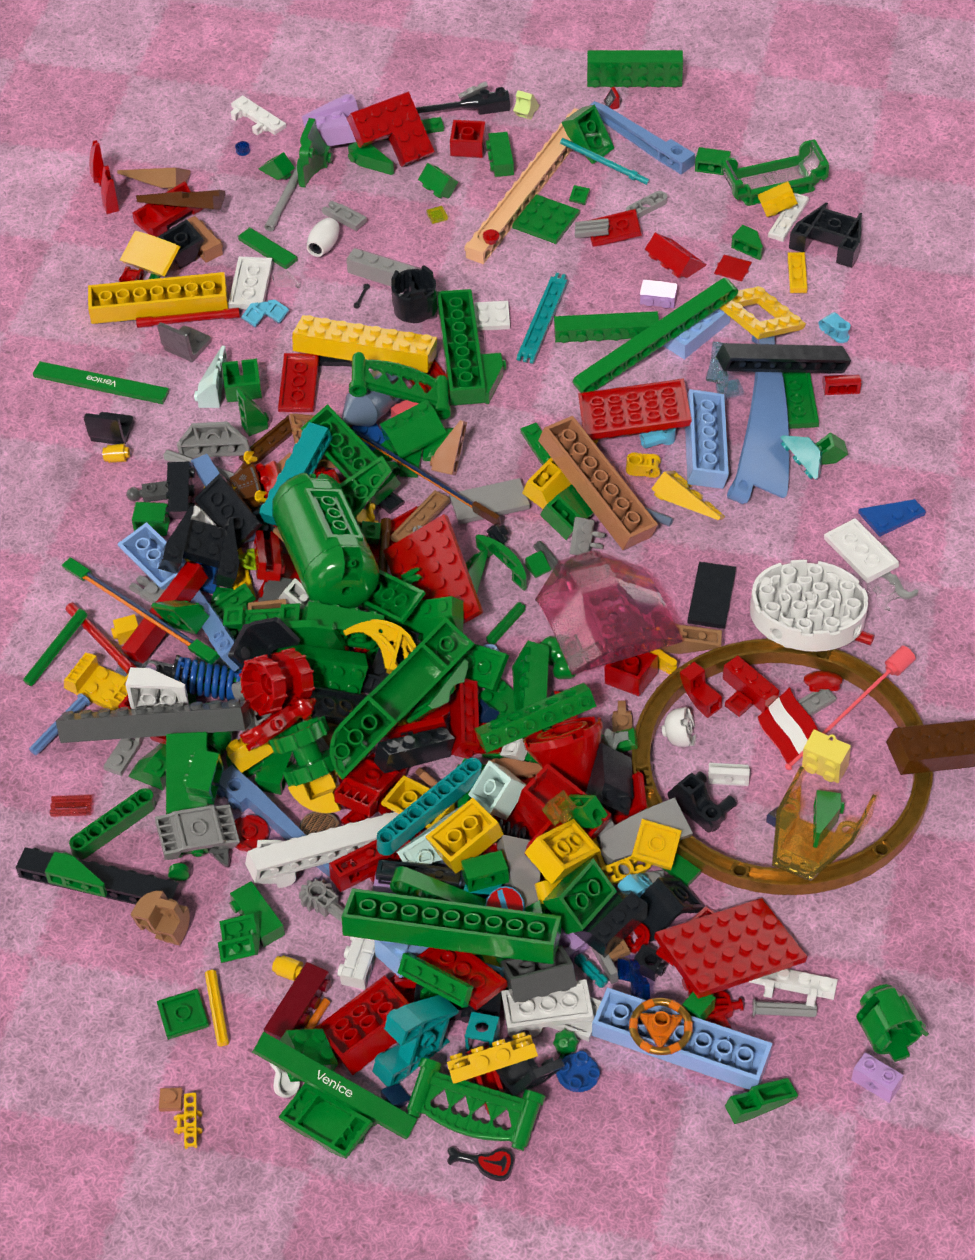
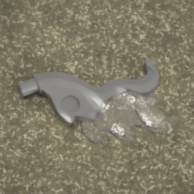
[859,545,918,611]

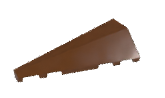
[136,190,226,210]

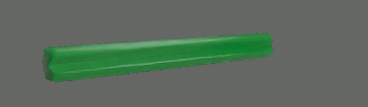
[23,609,87,686]

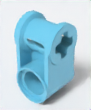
[818,312,851,343]
[617,873,653,898]

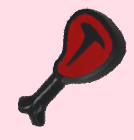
[447,1146,514,1181]

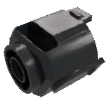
[391,265,438,323]

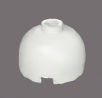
[662,707,696,747]

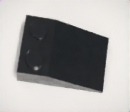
[586,743,634,815]

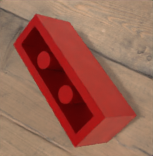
[723,655,779,712]

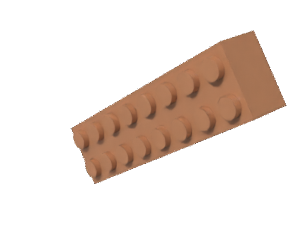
[538,416,658,550]

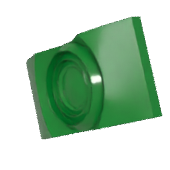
[406,659,468,724]
[278,1083,373,1159]

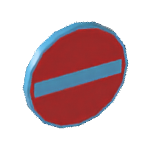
[485,886,525,911]

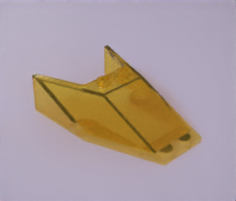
[772,766,877,881]

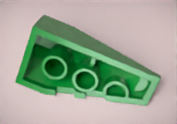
[340,456,392,518]
[128,743,166,791]

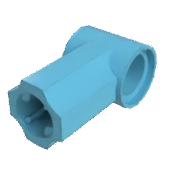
[639,428,676,448]

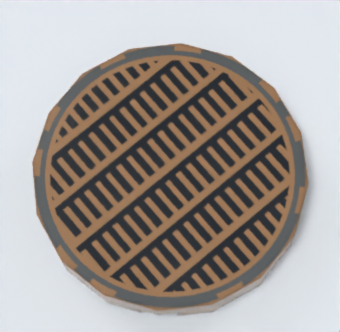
[299,811,339,835]

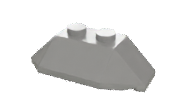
[177,421,251,458]

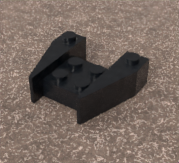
[789,203,862,268]
[158,506,239,589]

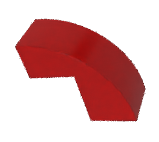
[680,662,722,718]

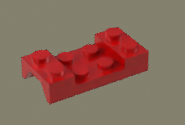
[132,181,204,237]

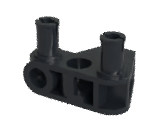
[667,771,737,833]

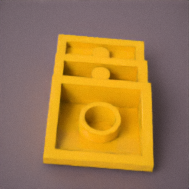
[120,231,180,277]

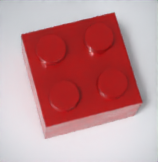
[450,120,486,158]
[604,643,658,696]

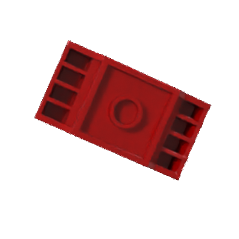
[334,753,407,818]

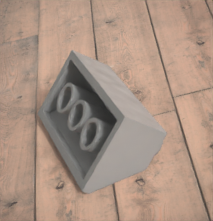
[346,248,421,286]

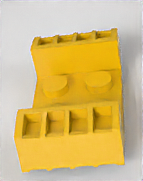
[64,652,129,711]

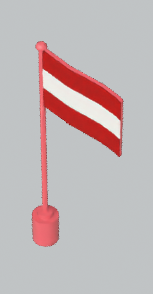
[758,646,916,770]

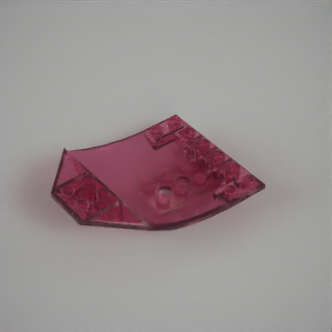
[535,550,682,675]

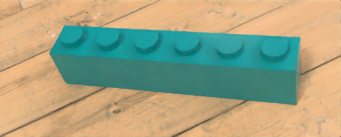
[259,422,332,526]

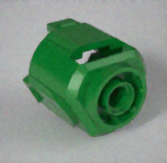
[856,984,929,1062]

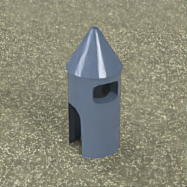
[342,362,412,427]

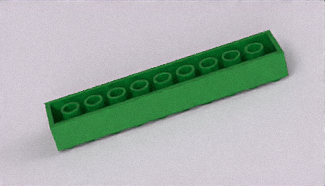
[342,888,561,964]

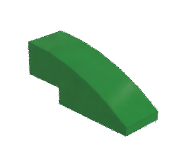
[725,1078,798,1124]

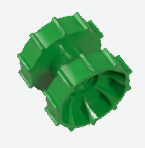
[269,716,334,787]

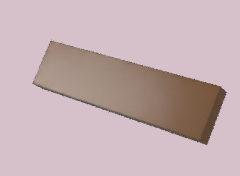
[390,490,450,543]

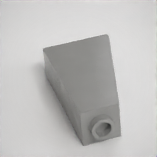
[497,835,540,907]

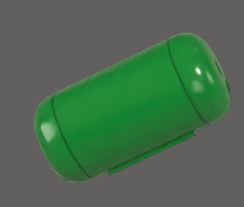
[272,473,379,609]

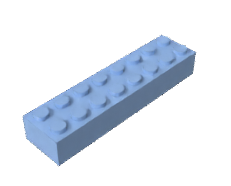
[592,987,773,1090]

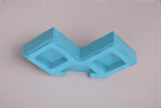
[241,300,289,328]

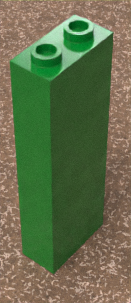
[166,732,209,858]

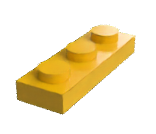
[787,252,807,293]

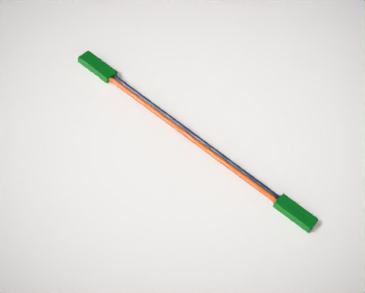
[62,557,220,665]

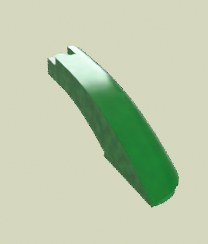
[330,617,474,780]

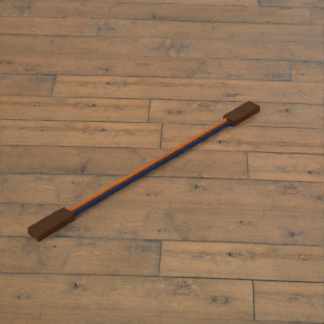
[341,418,501,525]

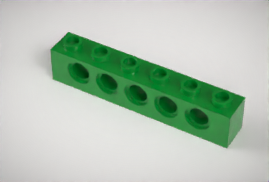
[474,683,597,753]

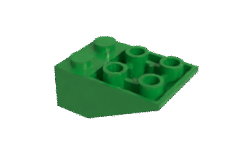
[540,484,594,540]

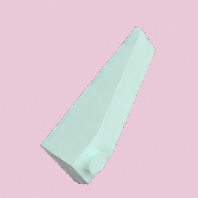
[194,346,227,408]
[396,805,463,865]

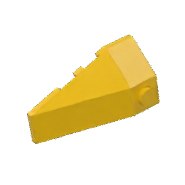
[651,470,725,520]

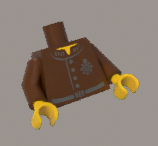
[229,451,267,509]

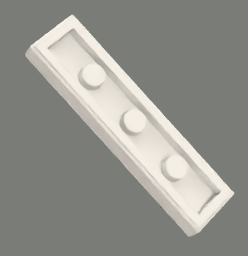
[768,193,809,242]

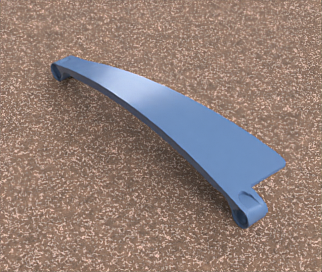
[727,336,789,504]

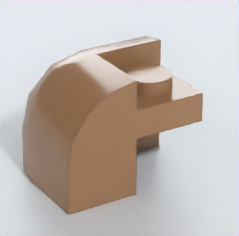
[130,891,190,946]

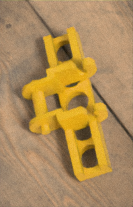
[174,1093,202,1149]

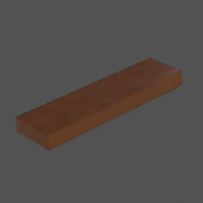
[239,415,293,465]

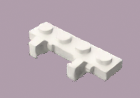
[231,95,286,135]
[749,969,838,1007]

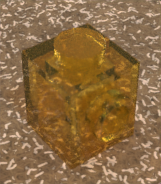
[542,790,577,826]

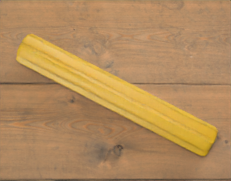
[205,969,229,1047]

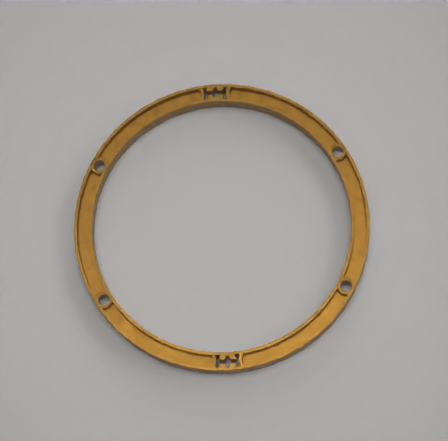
[632,638,933,895]

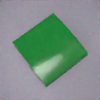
[218,913,260,963]

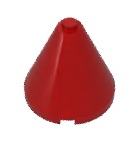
[523,716,603,793]

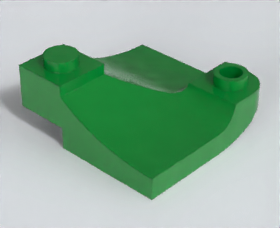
[297,118,333,188]

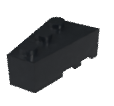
[165,461,195,520]

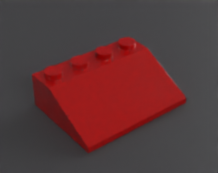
[316,975,410,1075]

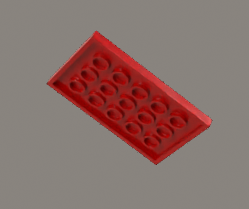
[578,378,692,440]
[383,514,483,624]
[654,898,807,999]

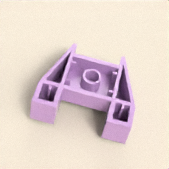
[302,94,358,146]

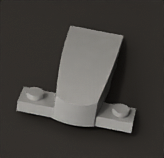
[596,798,693,884]

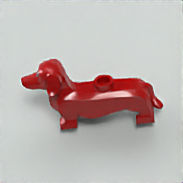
[240,697,316,751]

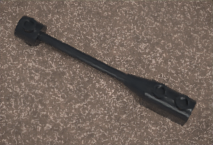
[416,87,510,115]

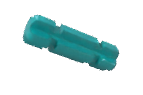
[574,953,608,988]

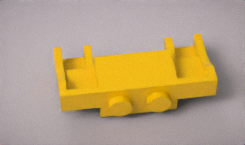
[447,1032,538,1084]

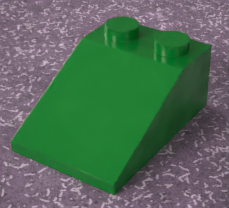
[561,104,614,164]

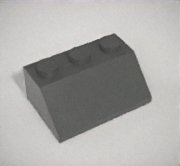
[500,945,577,1003]

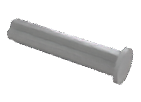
[752,999,817,1017]

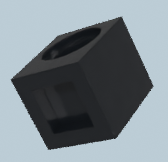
[632,945,667,981]

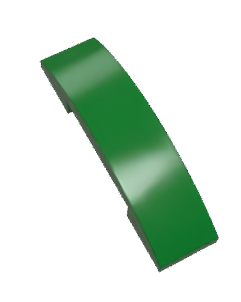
[475,534,527,591]
[223,603,301,629]

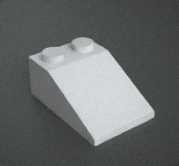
[126,667,189,709]

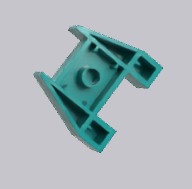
[372,995,459,1087]

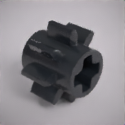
[486,523,509,544]

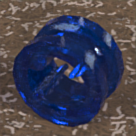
[235,141,250,156]

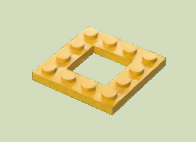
[720,286,806,339]

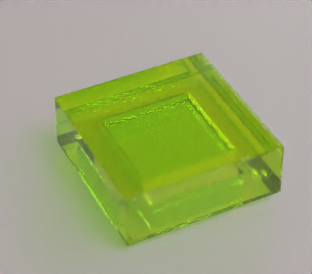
[426,206,448,224]

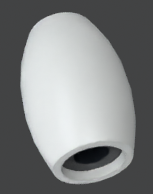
[306,218,340,257]

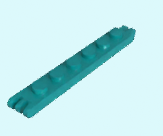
[516,272,568,364]

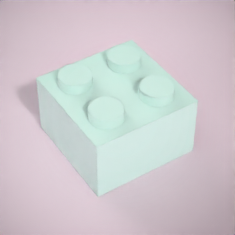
[468,760,526,820]

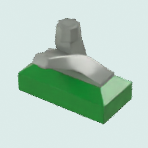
[601,728,638,753]

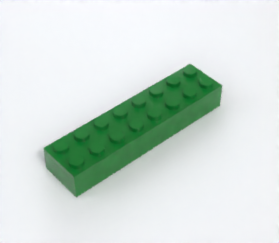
[437,289,486,406]

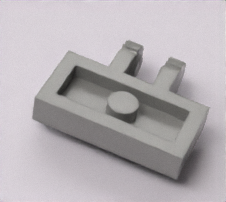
[569,517,605,557]

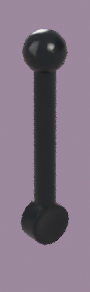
[353,284,370,309]

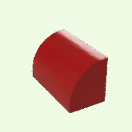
[822,374,861,395]

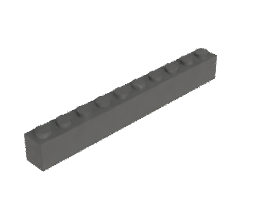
[56,699,251,743]

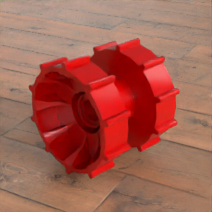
[239,648,315,716]

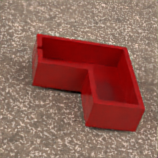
[346,91,435,167]
[518,763,611,857]

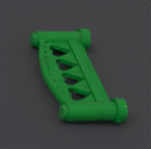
[349,352,451,420]
[407,1057,546,1151]

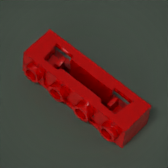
[329,839,410,892]

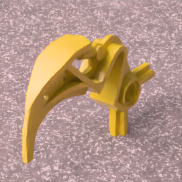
[343,619,416,726]

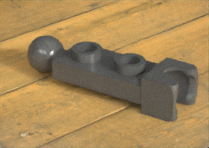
[126,481,194,502]

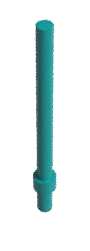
[560,138,650,185]

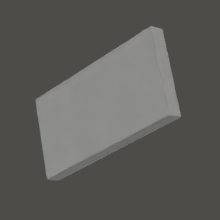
[449,478,530,524]

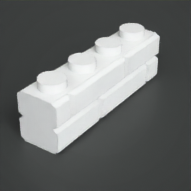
[338,937,377,990]

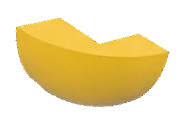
[288,770,342,813]

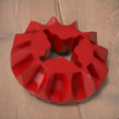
[624,923,651,954]

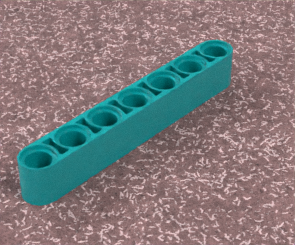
[377,758,482,856]

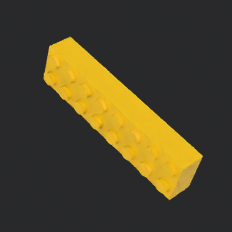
[88,272,228,324]
[292,315,437,373]

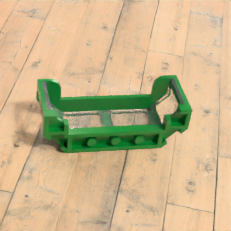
[721,139,829,206]

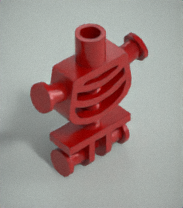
[682,978,744,1029]

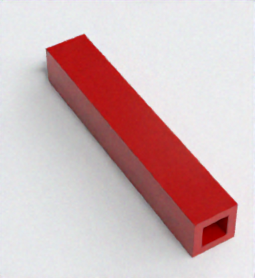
[121,562,208,664]

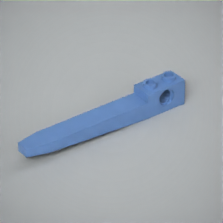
[590,101,695,175]
[190,590,239,672]
[215,765,330,877]

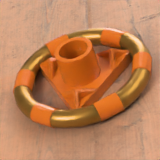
[629,998,693,1055]

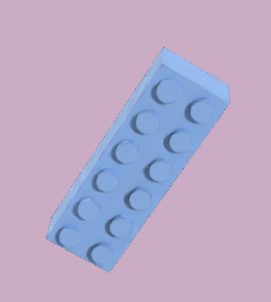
[685,389,729,489]

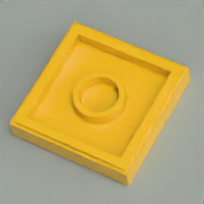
[631,819,682,870]

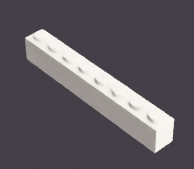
[245,812,399,883]

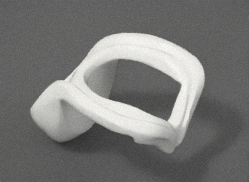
[269,1062,300,1098]

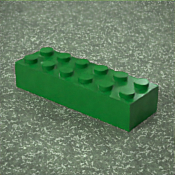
[587,50,683,87]
[301,404,401,506]

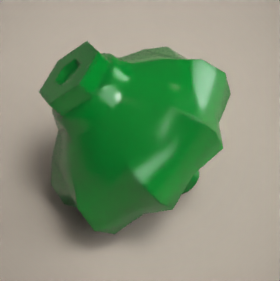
[552,1028,579,1056]

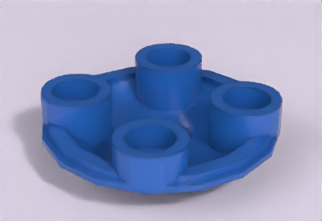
[556,1051,600,1092]

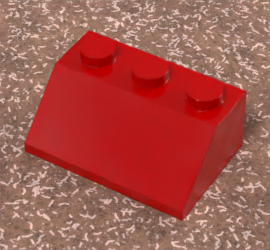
[645,232,707,278]

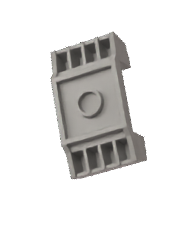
[155,805,240,860]

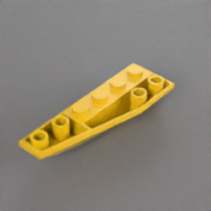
[522,439,599,509]

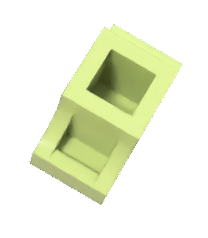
[513,90,539,120]

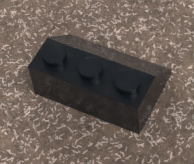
[574,891,648,958]

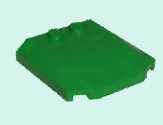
[271,620,350,655]

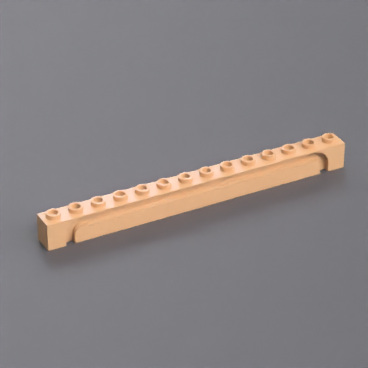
[464,108,579,264]

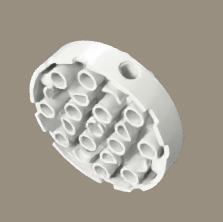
[750,560,868,651]

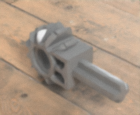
[299,877,344,923]

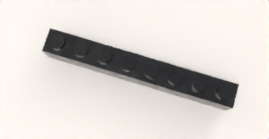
[716,343,851,373]
[16,847,181,905]

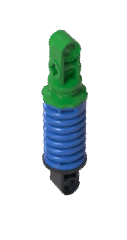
[142,655,242,701]

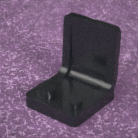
[84,412,134,444]
[228,617,301,670]
[640,877,704,942]
[496,1040,565,1096]

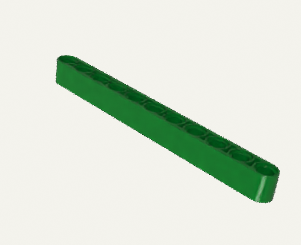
[572,277,738,393]

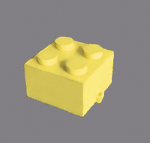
[802,730,851,783]

